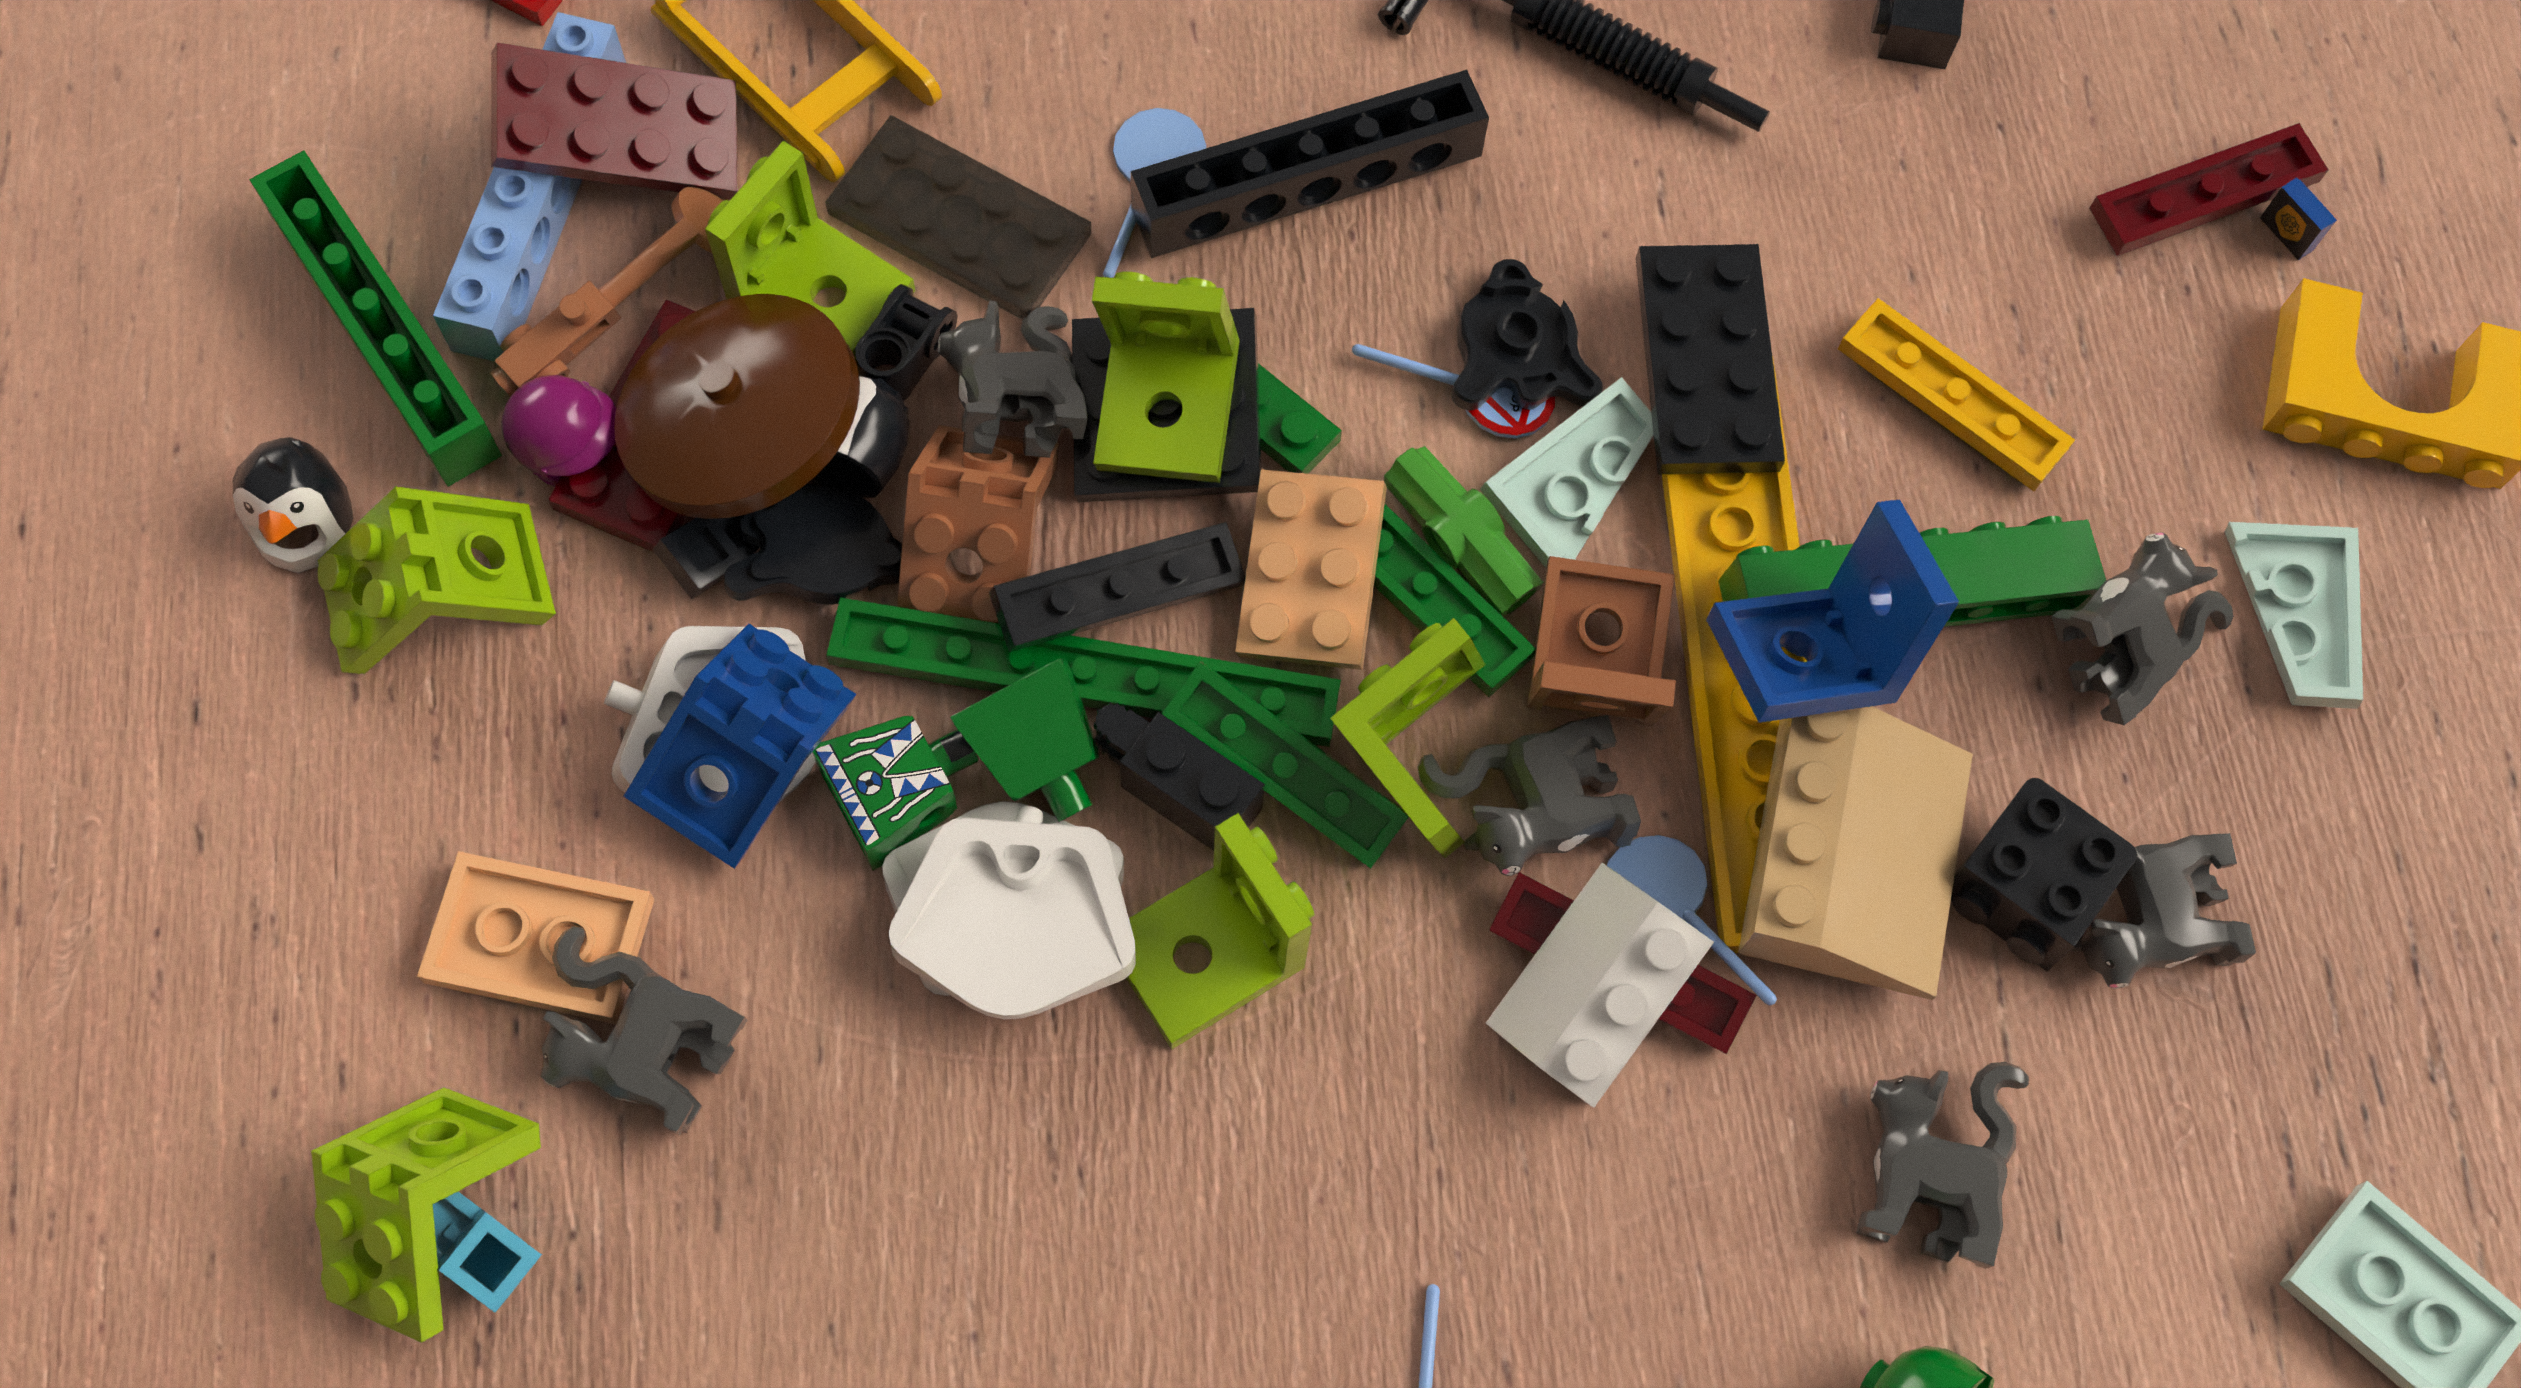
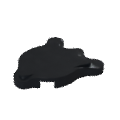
[1451,259,1603,410]
[724,483,902,605]

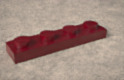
[2089,123,2329,256]
[1489,872,1757,1054]

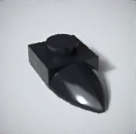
[653,515,759,599]

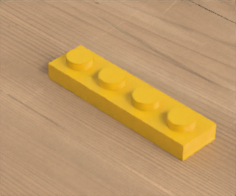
[1838,298,2075,492]

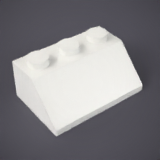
[1486,863,1714,1108]

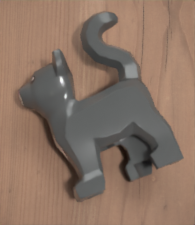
[938,300,1087,458]
[2051,533,2234,725]
[1417,715,1641,876]
[2071,833,2256,989]
[541,926,748,1135]
[1856,1062,2029,1269]

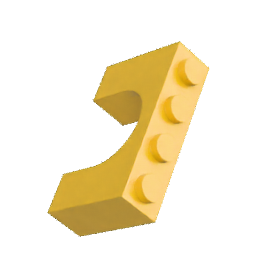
[2262,278,2521,489]

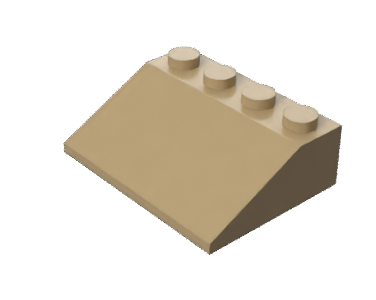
[1738,706,1973,1000]

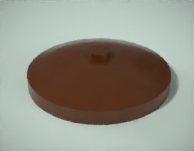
[614,294,860,519]

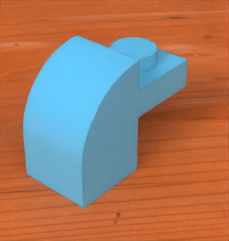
[433,1191,542,1313]

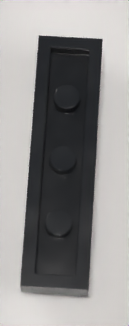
[989,522,1246,652]

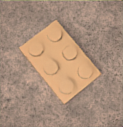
[1235,469,1387,670]
[417,851,654,1024]

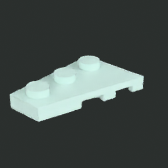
[1480,377,1654,568]
[2225,522,2363,709]

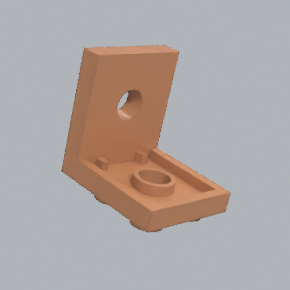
[897,425,1060,623]
[1527,556,1676,726]

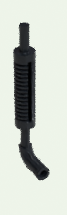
[1378,0,1770,132]

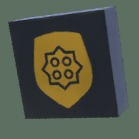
[2260,178,2337,260]

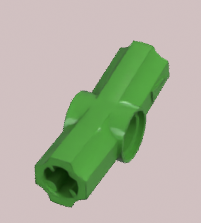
[1384,446,1544,617]

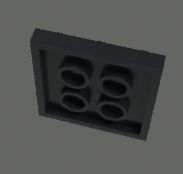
[1072,308,1261,502]

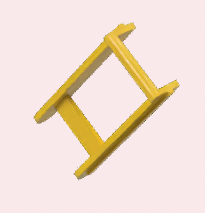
[651,0,942,182]

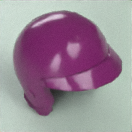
[501,375,617,487]

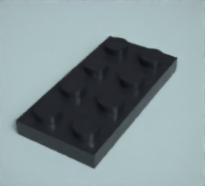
[1635,244,1785,475]

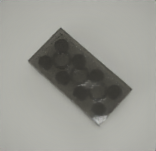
[825,115,1092,320]

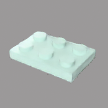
[2279,1181,2521,1388]

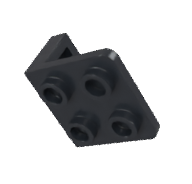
[1951,778,2137,972]

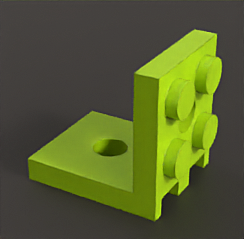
[705,141,915,360]
[1092,271,1240,483]
[317,486,556,674]
[1330,618,1485,858]
[1126,813,1315,1050]
[311,1087,541,1343]

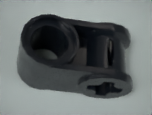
[855,284,958,402]

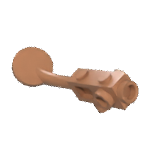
[490,187,723,397]

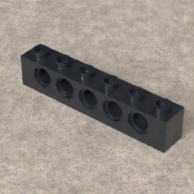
[1130,70,1489,258]

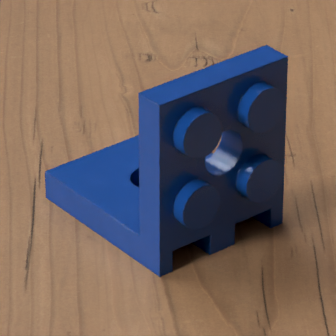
[1706,499,1959,723]
[623,624,856,869]

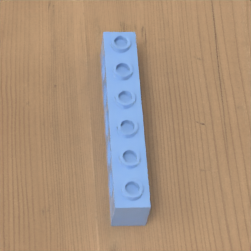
[433,12,626,362]

